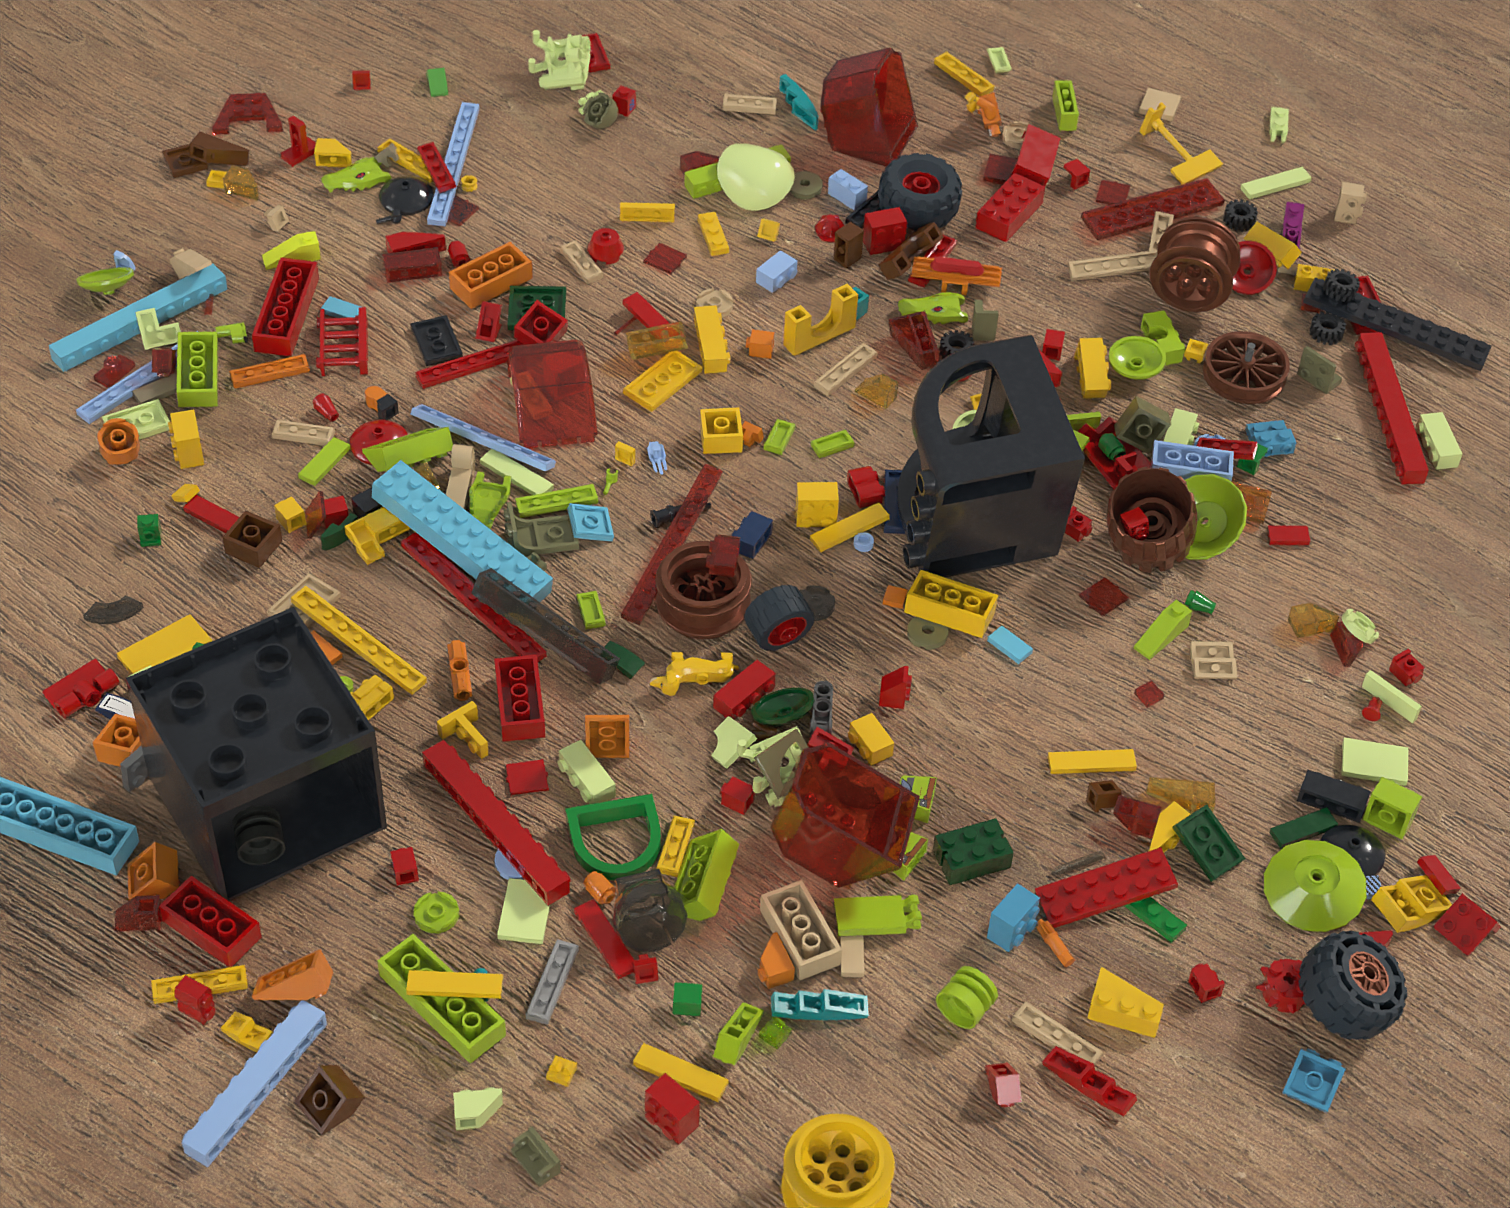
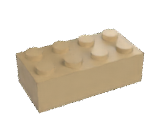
[760,880,842,981]

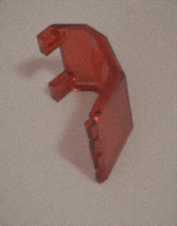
[507,340,598,449]

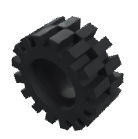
[1223,199,1258,232]
[1323,269,1360,302]
[1309,311,1346,345]
[939,330,975,359]

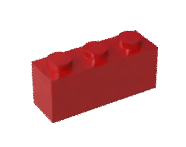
[713,660,776,720]

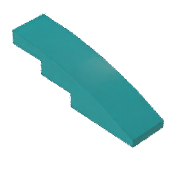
[779,74,819,131]
[771,989,869,1020]

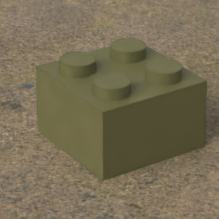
[1114,396,1171,454]

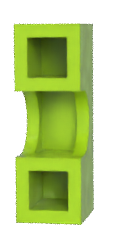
[1141,310,1186,365]

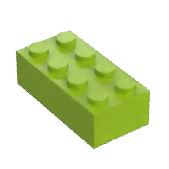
[177,332,218,407]

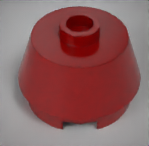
[587,228,624,265]

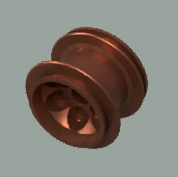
[1149,217,1241,312]

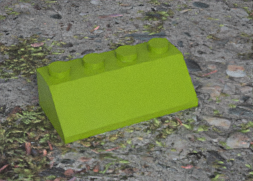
[362,427,453,472]
[666,829,739,921]

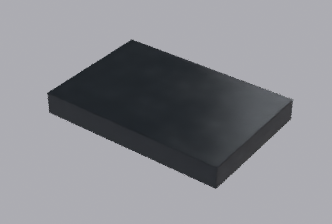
[410,315,463,366]

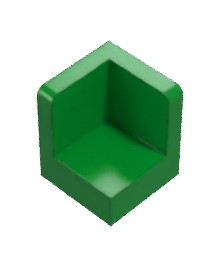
[1237,440,1268,476]
[673,982,702,1016]

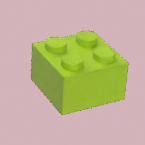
[1362,777,1423,840]

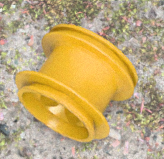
[781,1113,895,1208]

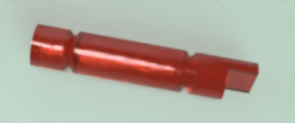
[204,294,214,315]

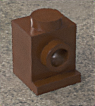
[1086,780,1122,813]

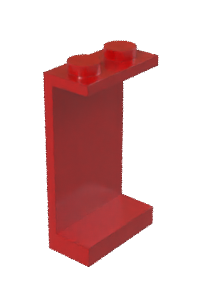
[1010,124,1061,186]

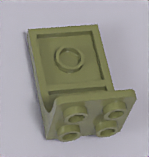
[504,502,579,556]

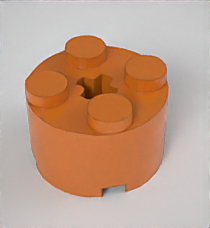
[97,418,140,465]

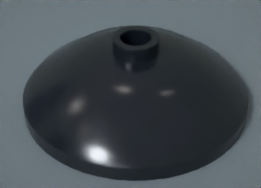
[379,176,434,215]
[1320,825,1385,876]

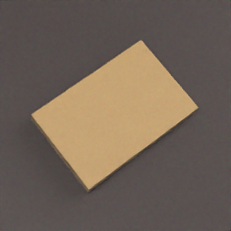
[267,573,341,627]

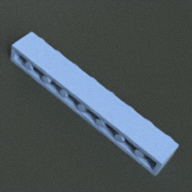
[182,1000,327,1167]

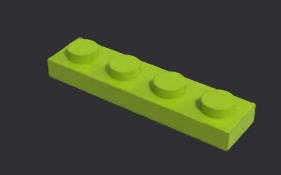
[515,484,598,518]

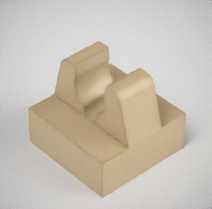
[264,205,289,231]

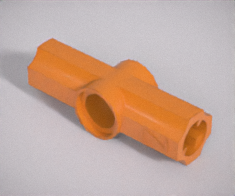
[447,640,472,701]

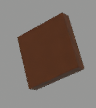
[162,144,208,178]

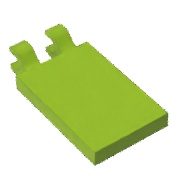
[834,895,922,936]

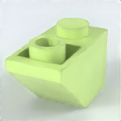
[453,1087,503,1130]

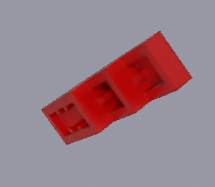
[1042,1046,1137,1117]

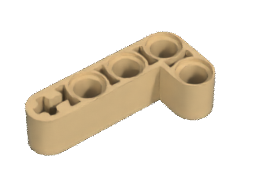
[446,444,475,510]

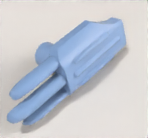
[647,441,667,475]

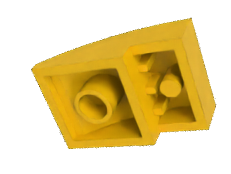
[1371,875,1452,933]

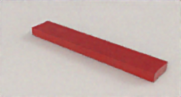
[415,340,530,389]

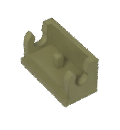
[511,1126,561,1187]

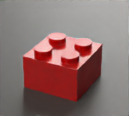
[863,207,907,255]
[514,300,568,358]
[645,1073,700,1144]

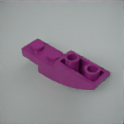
[1281,201,1305,261]

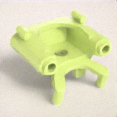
[528,30,590,91]
[737,726,822,807]

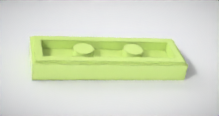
[1362,670,1422,723]

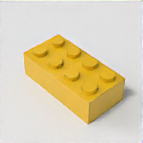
[904,570,999,638]

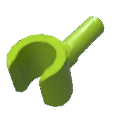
[603,468,618,495]

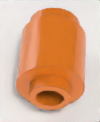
[583,871,616,904]

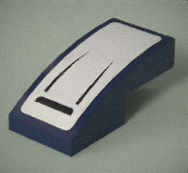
[95,693,135,719]

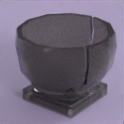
[612,869,688,952]

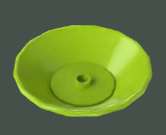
[1185,474,1247,560]
[1264,840,1366,932]

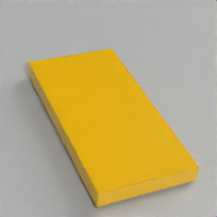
[623,349,703,412]
[116,614,212,675]

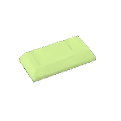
[987,47,1012,73]

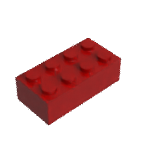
[975,173,1045,242]
[494,655,546,742]
[159,876,262,967]

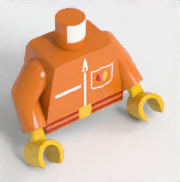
[965,92,1002,137]

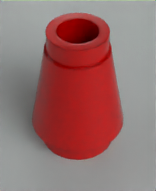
[312,393,339,422]

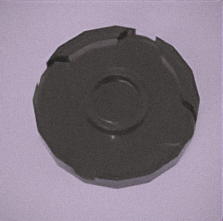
[800,585,835,621]

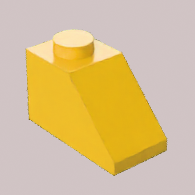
[314,138,352,167]

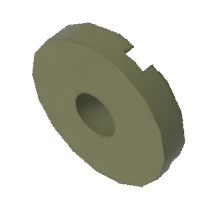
[789,171,823,200]
[907,617,949,650]

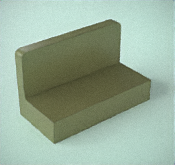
[971,300,999,341]

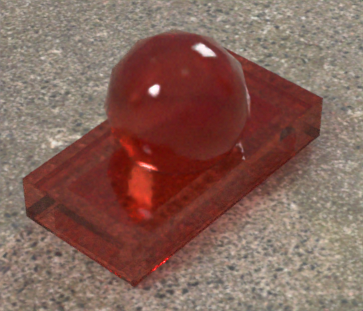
[93,354,135,388]
[1330,622,1363,667]

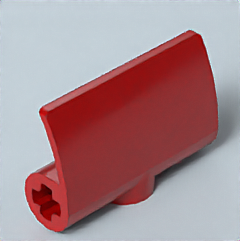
[42,659,120,718]

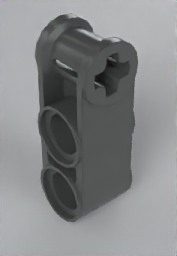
[810,681,833,737]

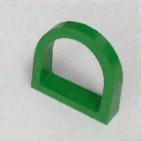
[565,794,661,880]

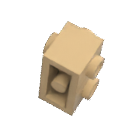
[1334,182,1367,224]

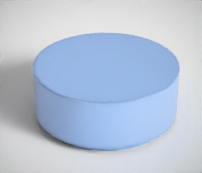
[853,532,874,552]

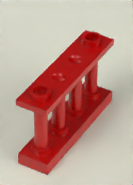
[316,307,368,376]

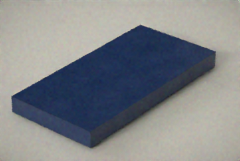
[884,469,905,534]

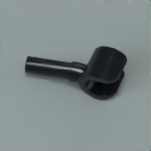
[376,209,402,224]

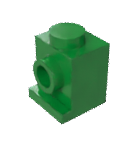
[137,514,162,547]

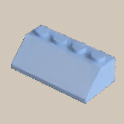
[1150,440,1234,481]

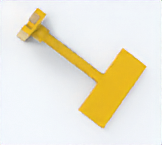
[1139,102,1223,186]

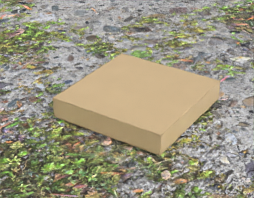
[1139,88,1181,121]

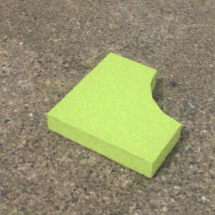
[711,716,757,769]

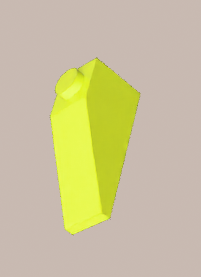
[262,231,321,270]

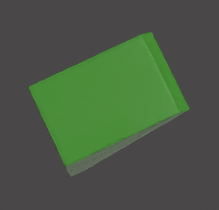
[426,67,448,97]

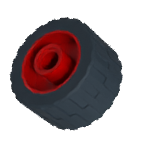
[744,585,815,651]

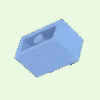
[828,169,868,210]
[756,250,798,293]

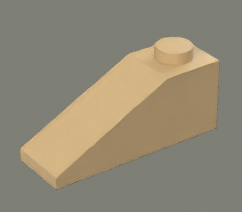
[169,248,212,279]

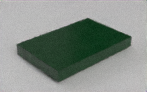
[1172,804,1246,882]

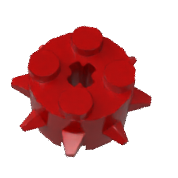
[1256,959,1306,1014]

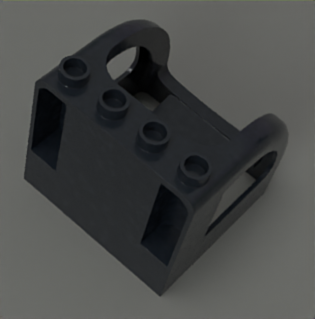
[897,335,1085,578]

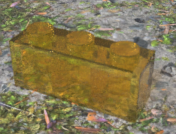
[626,321,688,360]

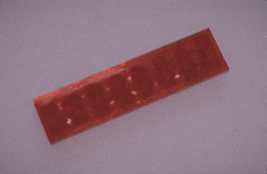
[1080,178,1225,241]

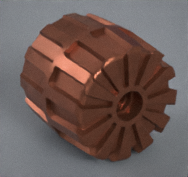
[1107,467,1197,573]

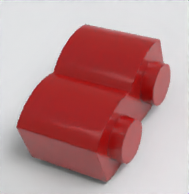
[847,466,885,509]
[174,975,216,1025]

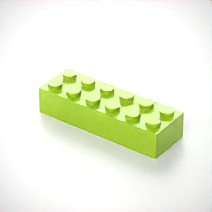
[377,934,506,1064]

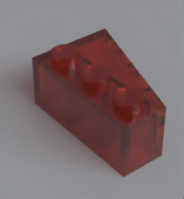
[888,311,940,370]

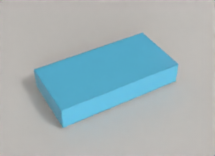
[321,296,361,318]
[987,625,1033,664]

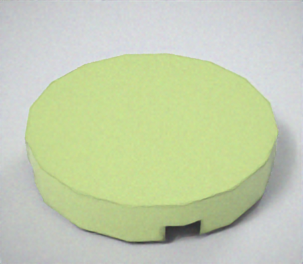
[1342,609,1379,644]

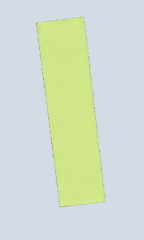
[1240,167,1312,200]
[480,449,554,495]

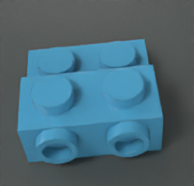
[1245,420,1296,456]
[1282,1049,1346,1113]

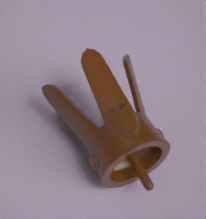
[752,720,778,742]

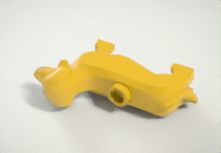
[650,652,739,696]

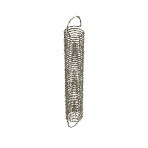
[1051,850,1109,875]

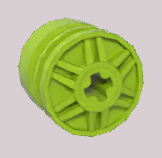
[936,966,998,1029]

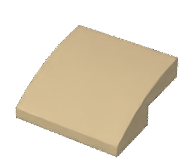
[1190,641,1237,679]

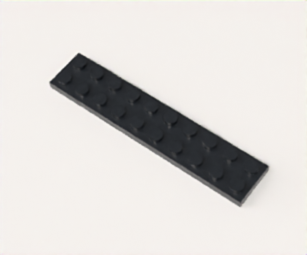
[1303,278,1492,371]

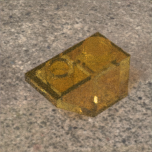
[1288,603,1339,638]

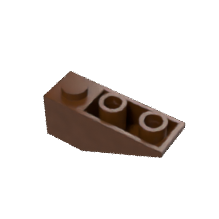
[189,131,249,166]

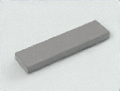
[526,939,579,1025]

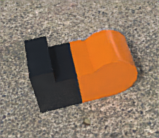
[365,386,399,420]

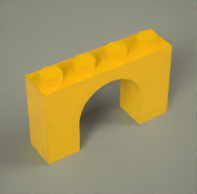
[783,284,858,356]

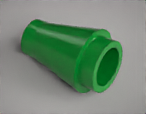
[1184,590,1217,615]

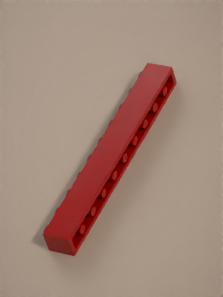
[1355,332,1429,485]
[422,740,571,906]

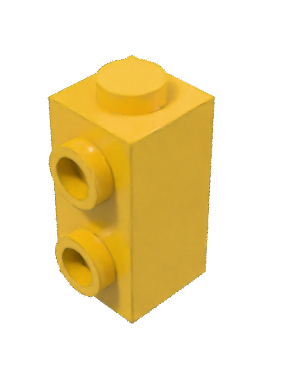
[1293,264,1335,292]

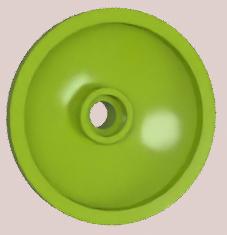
[76,267,134,295]
[1108,336,1166,380]

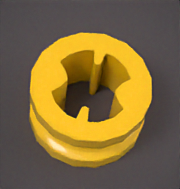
[461,175,477,192]

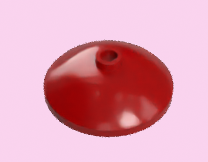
[1232,241,1277,295]
[350,420,408,465]

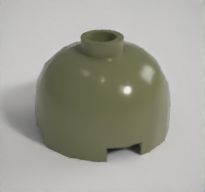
[583,92,618,129]

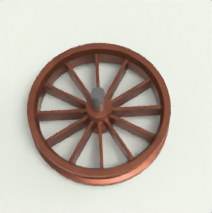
[1203,331,1290,404]

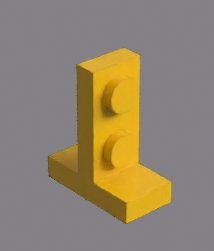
[436,701,489,759]

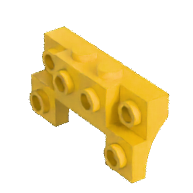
[344,507,415,565]

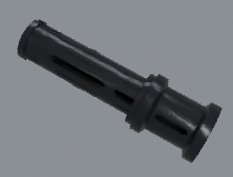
[650,496,711,528]

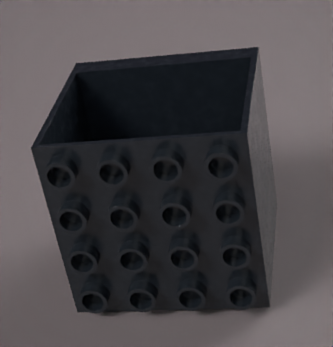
[125,607,387,901]

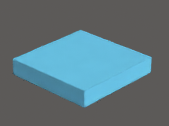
[567,503,614,542]

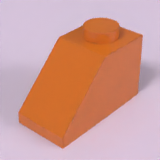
[757,932,795,989]

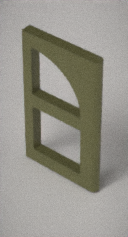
[754,729,841,831]

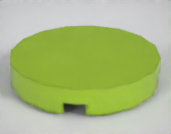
[414,892,459,934]

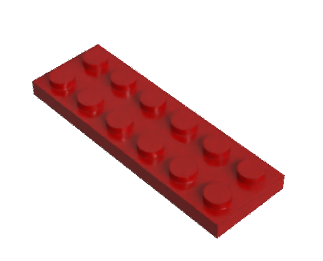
[1035,847,1178,928]

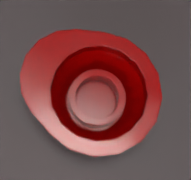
[815,214,845,243]

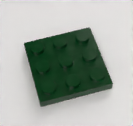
[507,286,567,330]

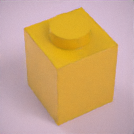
[274,496,306,533]

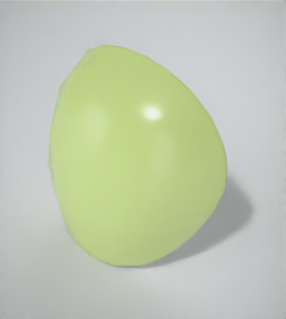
[717,143,795,211]

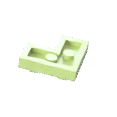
[135,308,181,350]

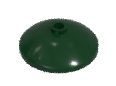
[751,687,815,726]

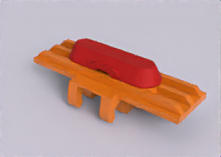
[911,256,1002,295]

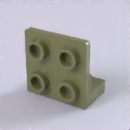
[1297,346,1342,394]

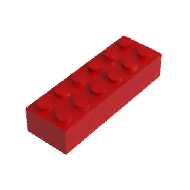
[252,258,319,357]

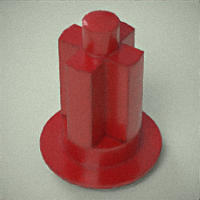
[1362,697,1382,722]

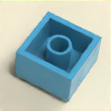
[987,883,1040,952]

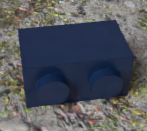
[730,511,773,559]

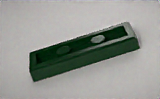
[1269,807,1338,849]

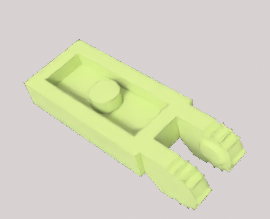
[1269,107,1289,143]

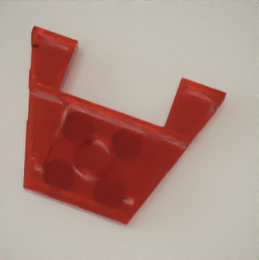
[212,93,283,135]

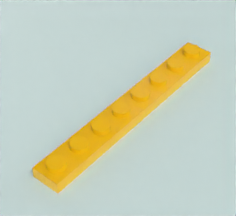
[291,586,427,695]

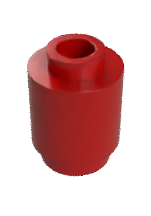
[448,241,470,268]

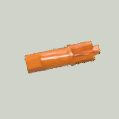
[1036,919,1075,967]

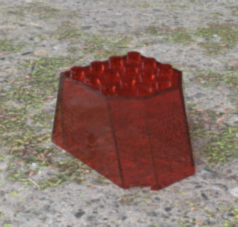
[820,48,918,167]
[770,742,920,888]

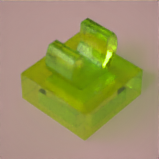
[759,1017,792,1050]

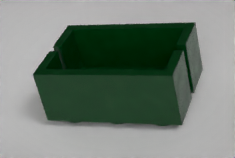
[933,818,1014,886]

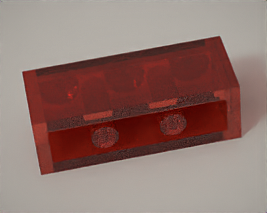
[382,247,442,283]

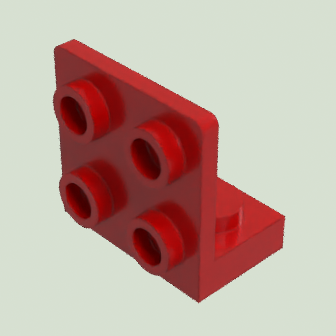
[1434,893,1501,956]

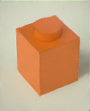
[746,329,775,359]

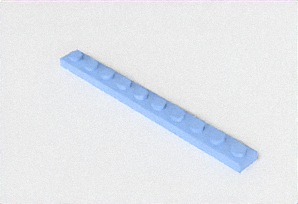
[427,102,479,226]

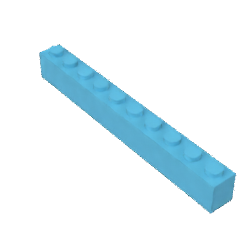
[48,264,228,372]

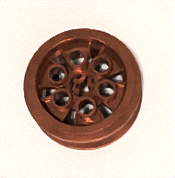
[655,541,752,639]

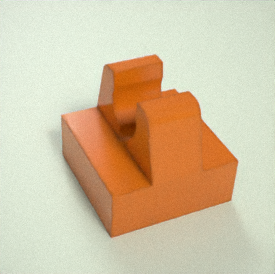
[742,421,764,447]

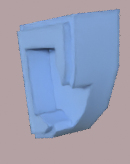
[113,250,136,270]

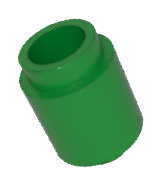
[1098,433,1126,462]

